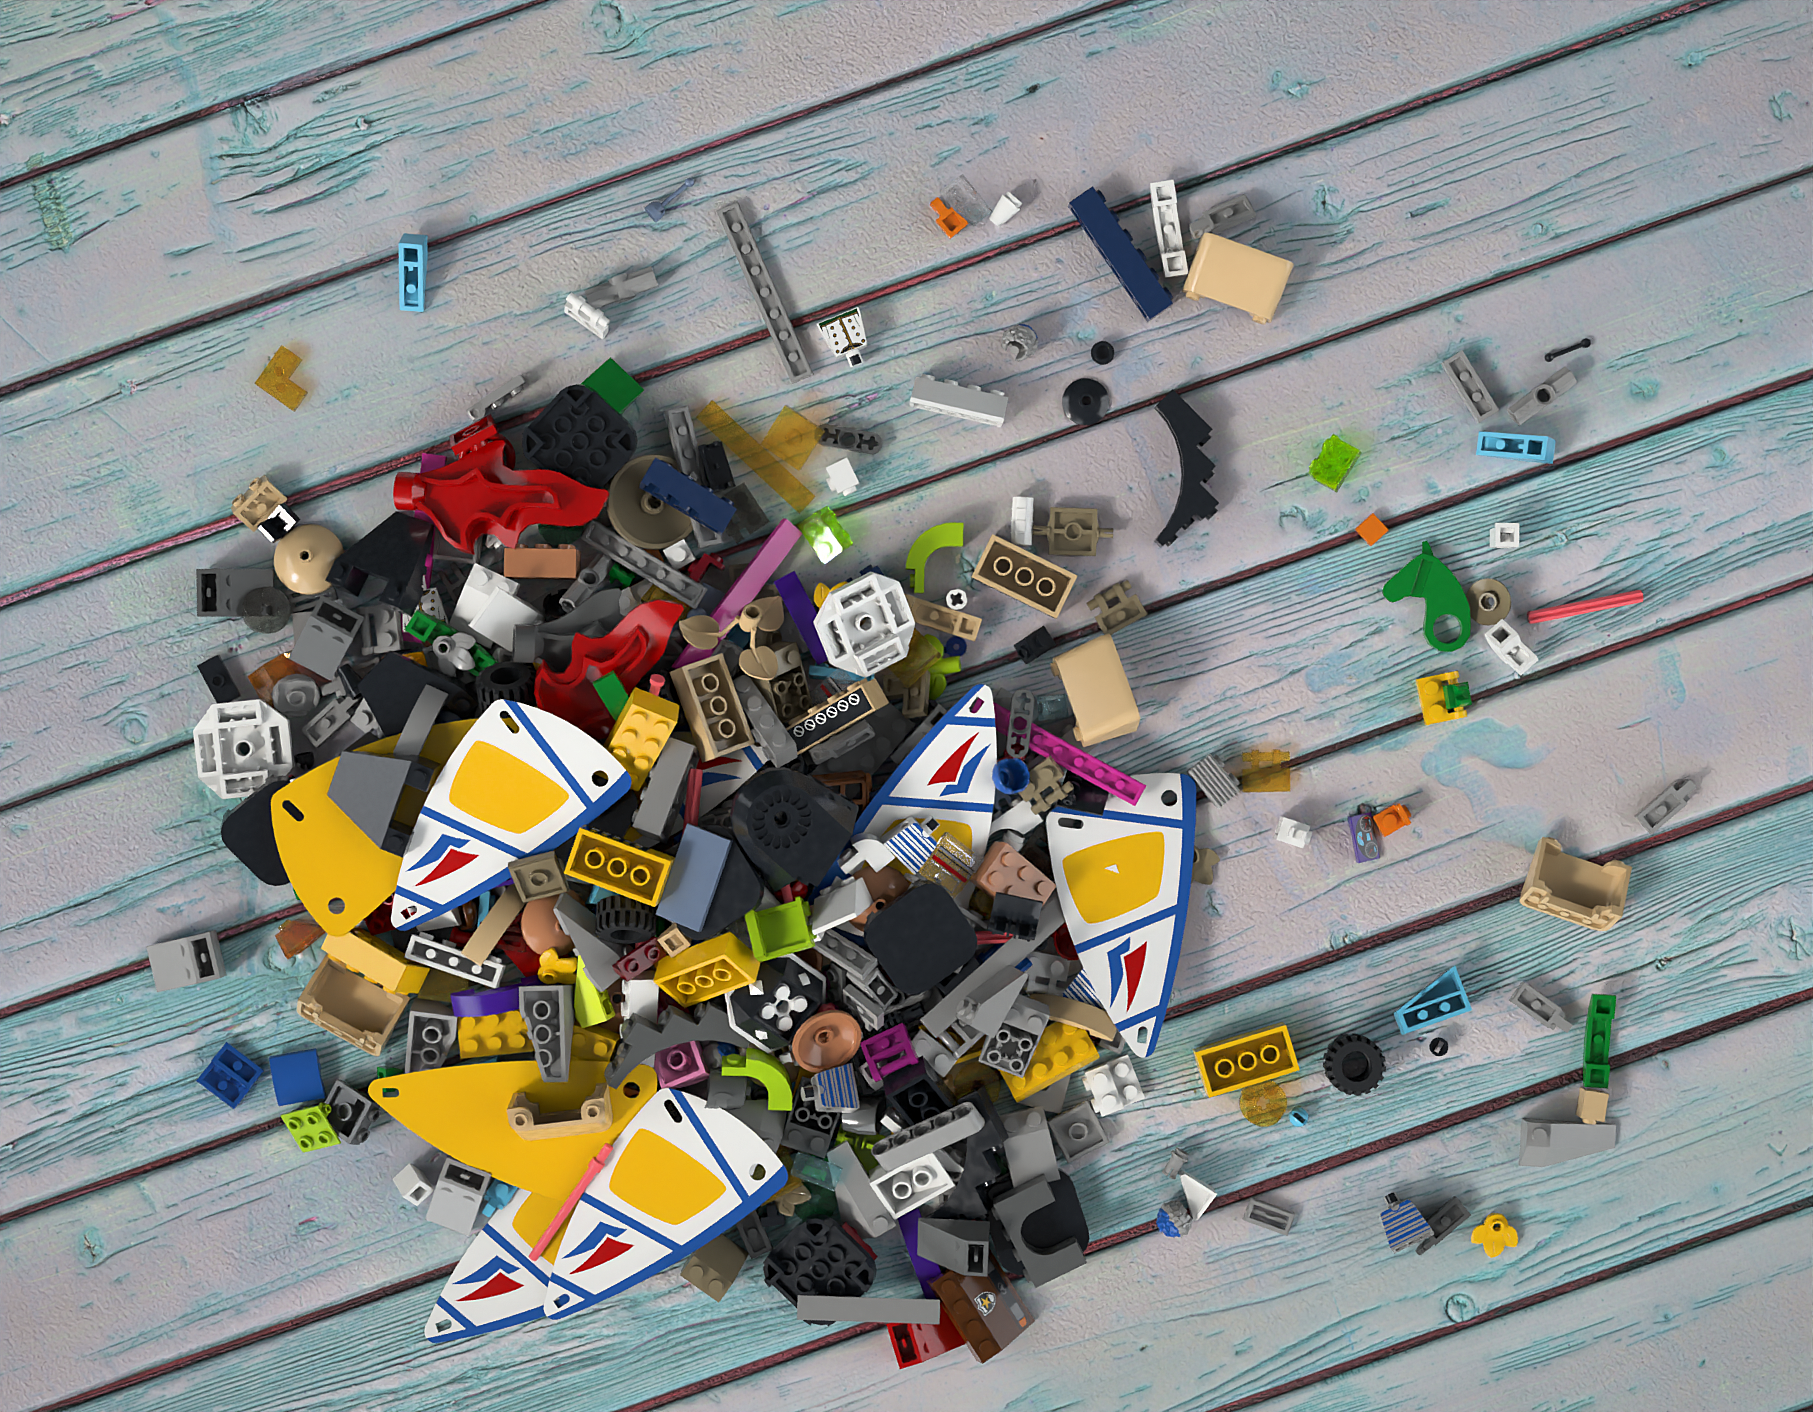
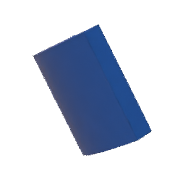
[196,1042,264,1110]
[269,1048,326,1106]

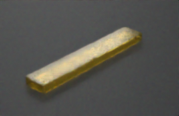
[696,400,816,514]

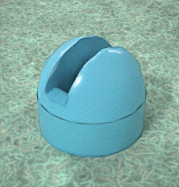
[1289,1107,1308,1127]

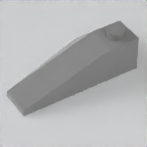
[405,998,458,1074]
[720,1098,787,1154]
[1519,1118,1616,1167]

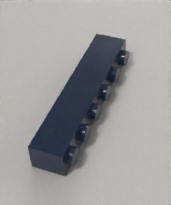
[1068,186,1173,323]

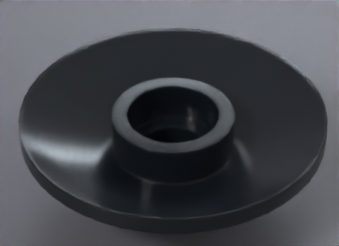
[1062,378,1109,425]

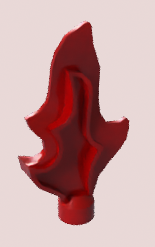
[393,440,609,555]
[534,599,684,740]

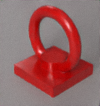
[449,414,516,471]

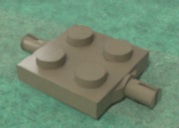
[1033,507,1113,556]

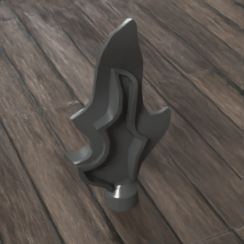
[512,588,729,692]

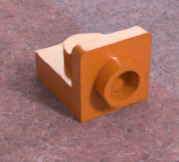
[1372,802,1411,837]

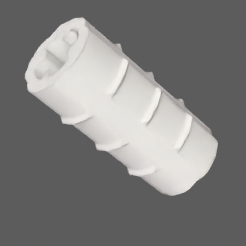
[1010,497,1034,546]

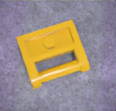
[1415,670,1468,725]

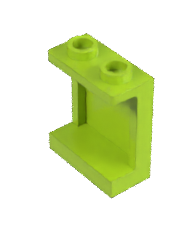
[745,896,817,962]

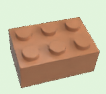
[504,544,581,580]
[968,841,1056,907]

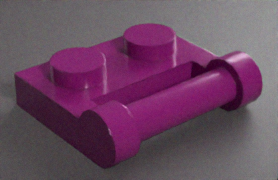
[860,1023,919,1082]

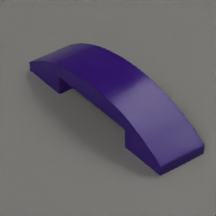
[774,571,828,665]
[450,975,546,1017]
[897,1208,941,1300]

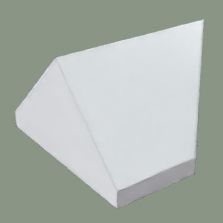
[1179,1170,1217,1221]

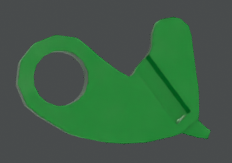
[1382,541,1471,652]

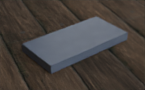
[656,823,733,932]

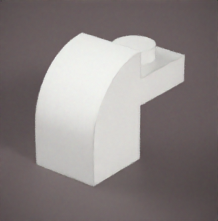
[1484,619,1538,676]
[837,833,895,874]

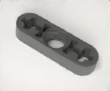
[815,424,882,455]
[1006,689,1034,758]

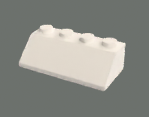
[910,374,1008,427]

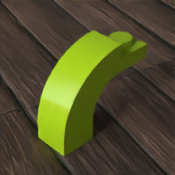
[905,522,964,594]
[722,1048,792,1111]

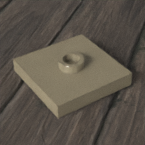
[508,851,569,903]

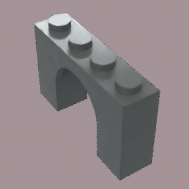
[991,1174,1087,1288]

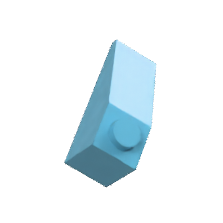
[399,233,428,312]
[1476,431,1556,464]

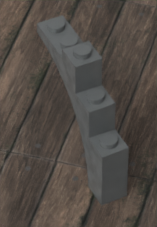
[604,999,750,1089]

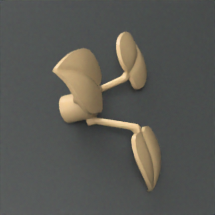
[678,596,784,680]

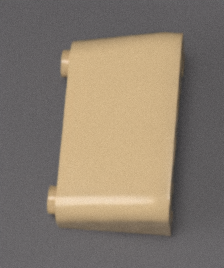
[1181,232,1294,325]
[1050,633,1140,747]
[1519,837,1632,931]
[297,953,410,1056]
[507,1082,613,1141]

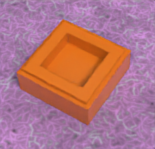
[1355,513,1388,546]

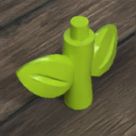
[903,634,961,700]

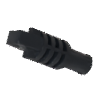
[862,1002,926,1040]

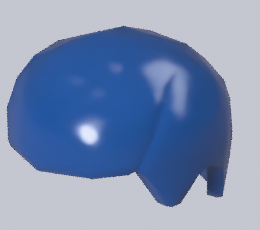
[992,758,1030,794]

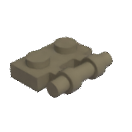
[1086,580,1147,635]
[1018,755,1074,815]

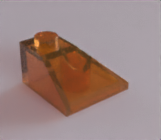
[248,653,301,713]
[275,919,326,959]

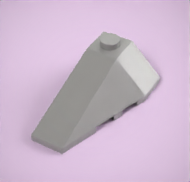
[553,892,634,992]
[519,984,575,1082]
[827,1140,897,1239]

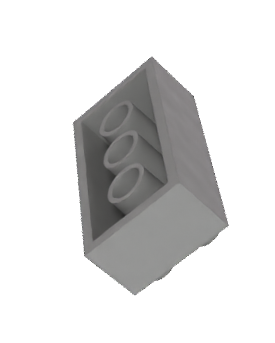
[632,737,700,844]

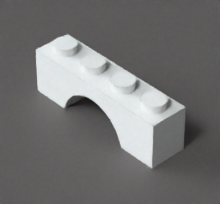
[988,796,1043,838]

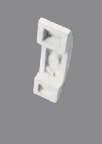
[1150,179,1188,278]

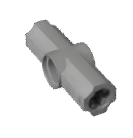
[585,266,658,309]
[1507,367,1577,426]
[559,554,614,613]

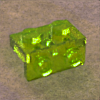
[1308,434,1362,493]
[797,506,853,565]

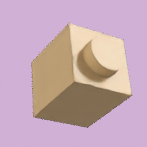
[1576,1087,1609,1125]

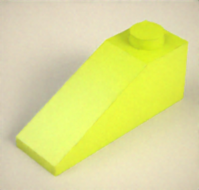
[574,955,616,1028]

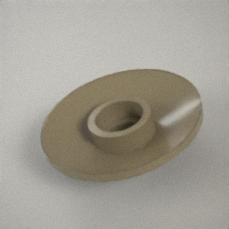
[1466,578,1511,626]

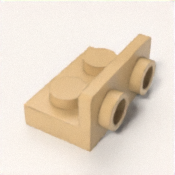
[231,475,287,532]

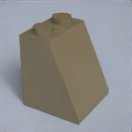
[680,1234,749,1303]

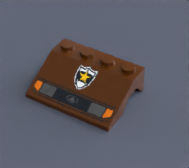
[926,1249,1035,1364]

